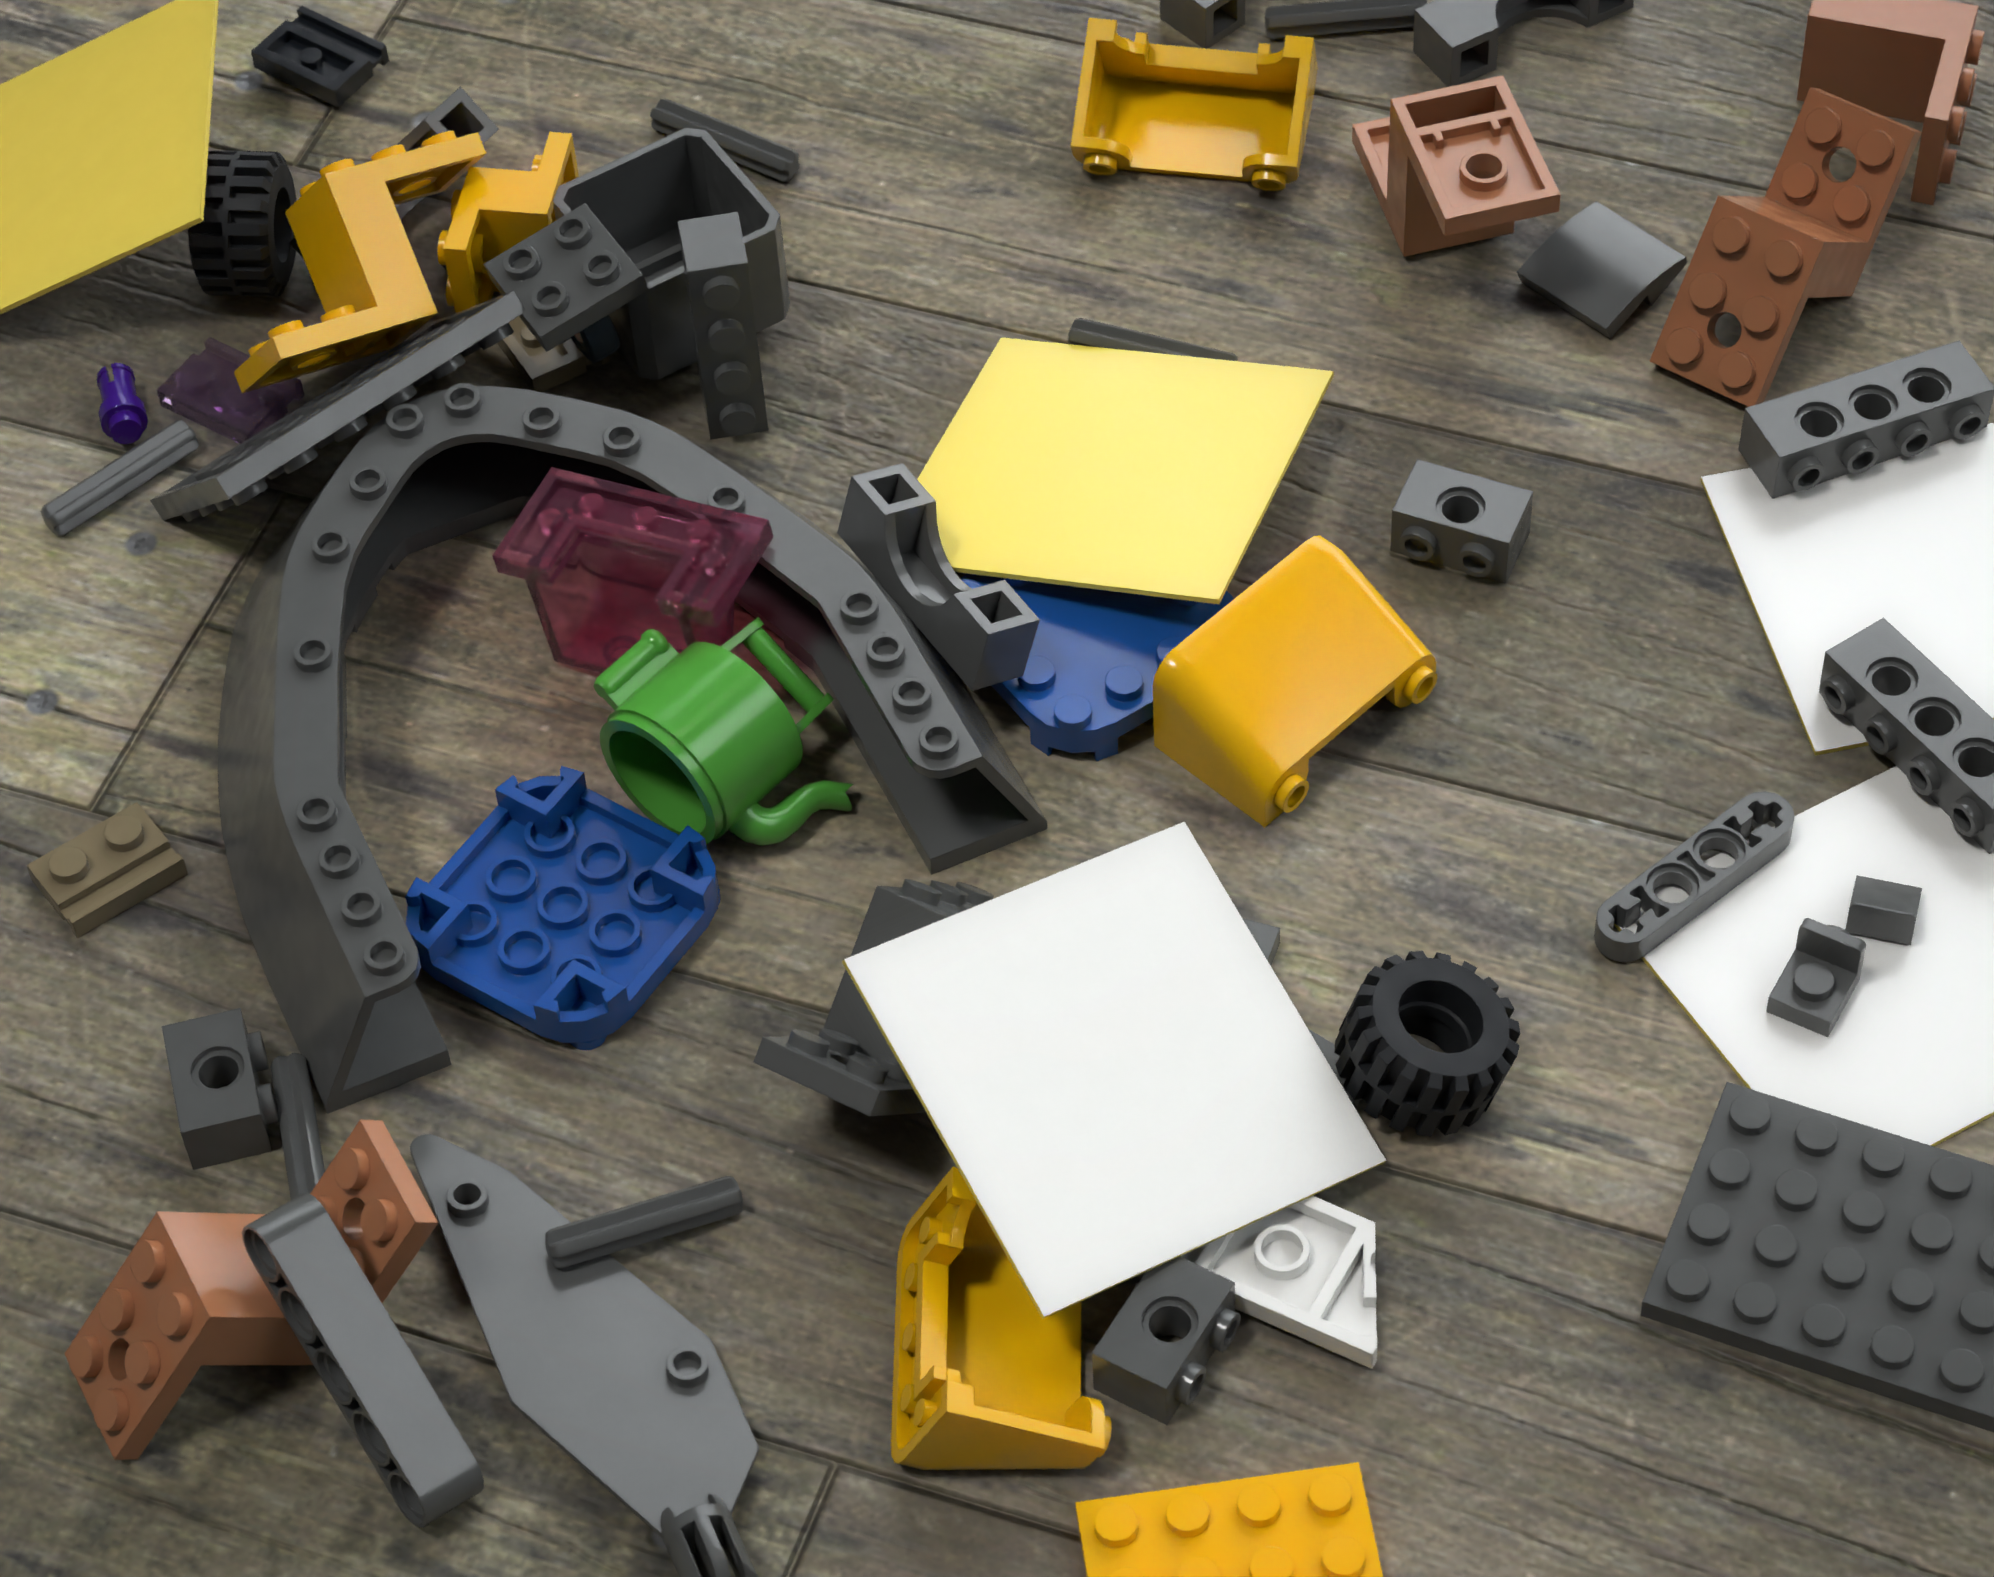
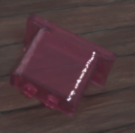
[492,467,774,673]

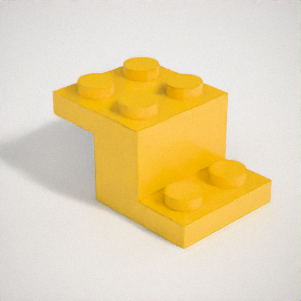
[437,132,579,313]

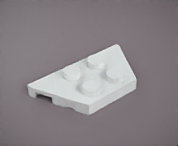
[1181,1196,1377,1369]

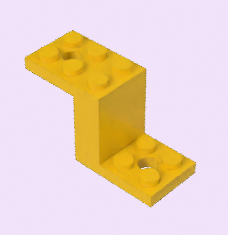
[234,131,487,394]

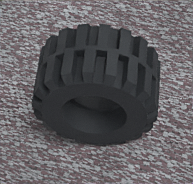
[188,150,296,297]
[1334,951,1520,1137]

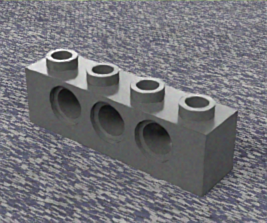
[1738,341,1994,499]
[1819,617,1994,854]

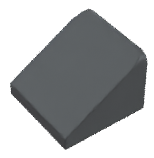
[1845,875,1922,945]

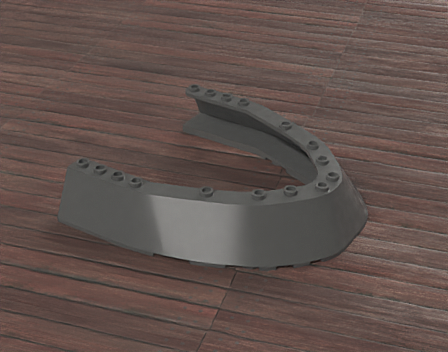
[218,383,1047,1114]

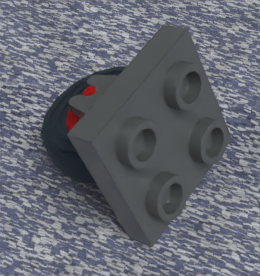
[484,203,649,363]

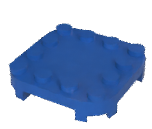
[960,574,1234,761]
[405,766,721,1050]

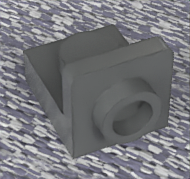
[1766,918,1866,1037]

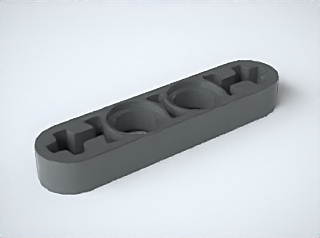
[1594,791,1795,962]

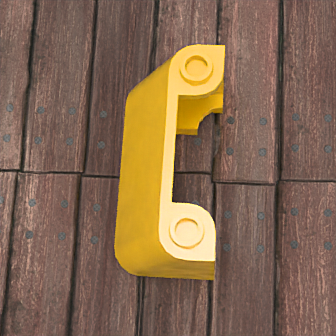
[1070,18,1318,191]
[1153,535,1437,828]
[891,1166,1112,1470]

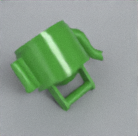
[594,617,853,846]

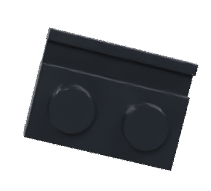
[251,6,389,108]

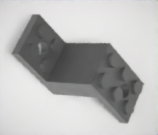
[754,879,994,1116]

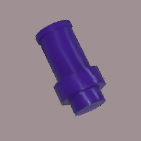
[96,363,148,444]

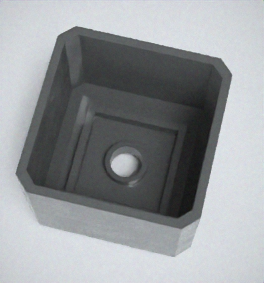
[553,128,790,381]

